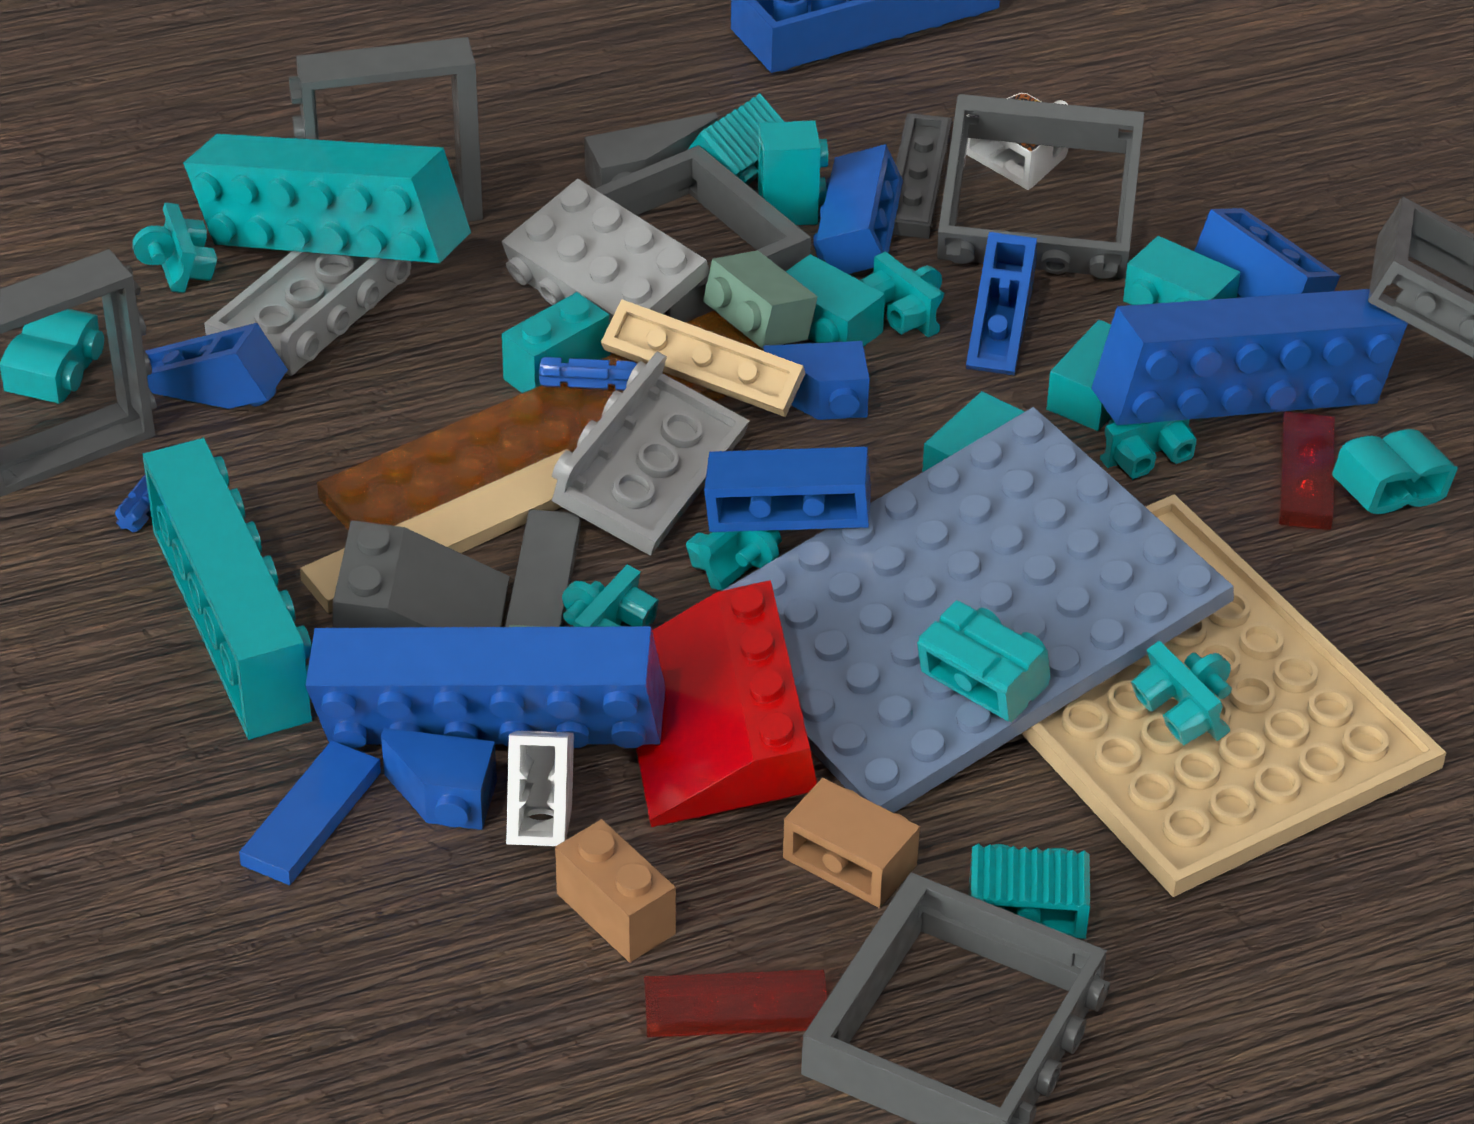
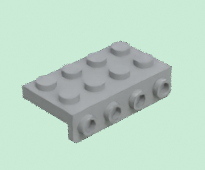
[502,178,710,322]
[204,251,411,376]
[552,351,750,556]

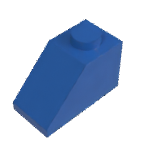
[763,341,870,420]
[381,728,497,830]

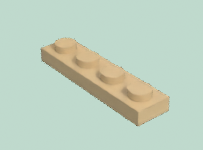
[601,299,805,417]

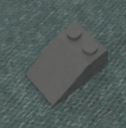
[333,520,509,628]

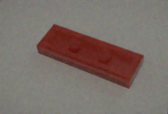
[1279,412,1335,530]
[644,969,827,1037]

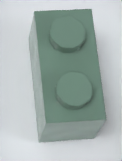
[703,250,818,349]

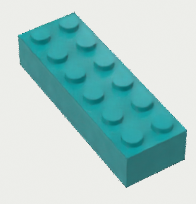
[183,134,471,263]
[142,438,312,740]

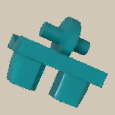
[132,203,217,293]
[860,251,944,338]
[1100,419,1197,479]
[686,530,782,591]
[562,564,659,627]
[1131,640,1232,746]

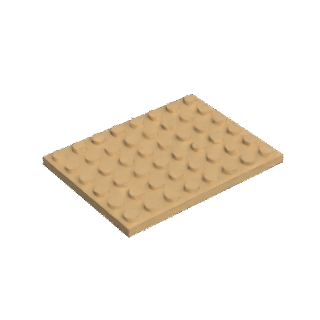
[1021,494,1446,897]

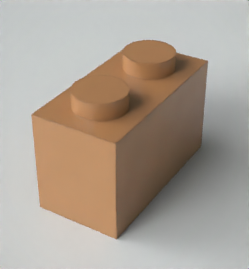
[783,777,920,908]
[555,819,676,963]

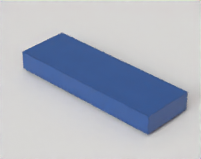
[239,740,381,885]

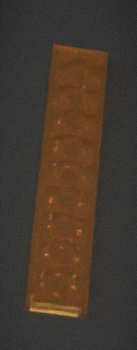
[317,311,786,530]

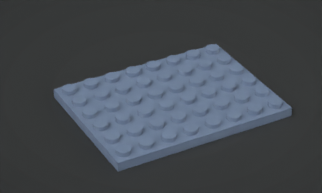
[722,407,1234,813]

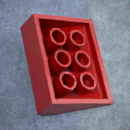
[636,580,817,827]

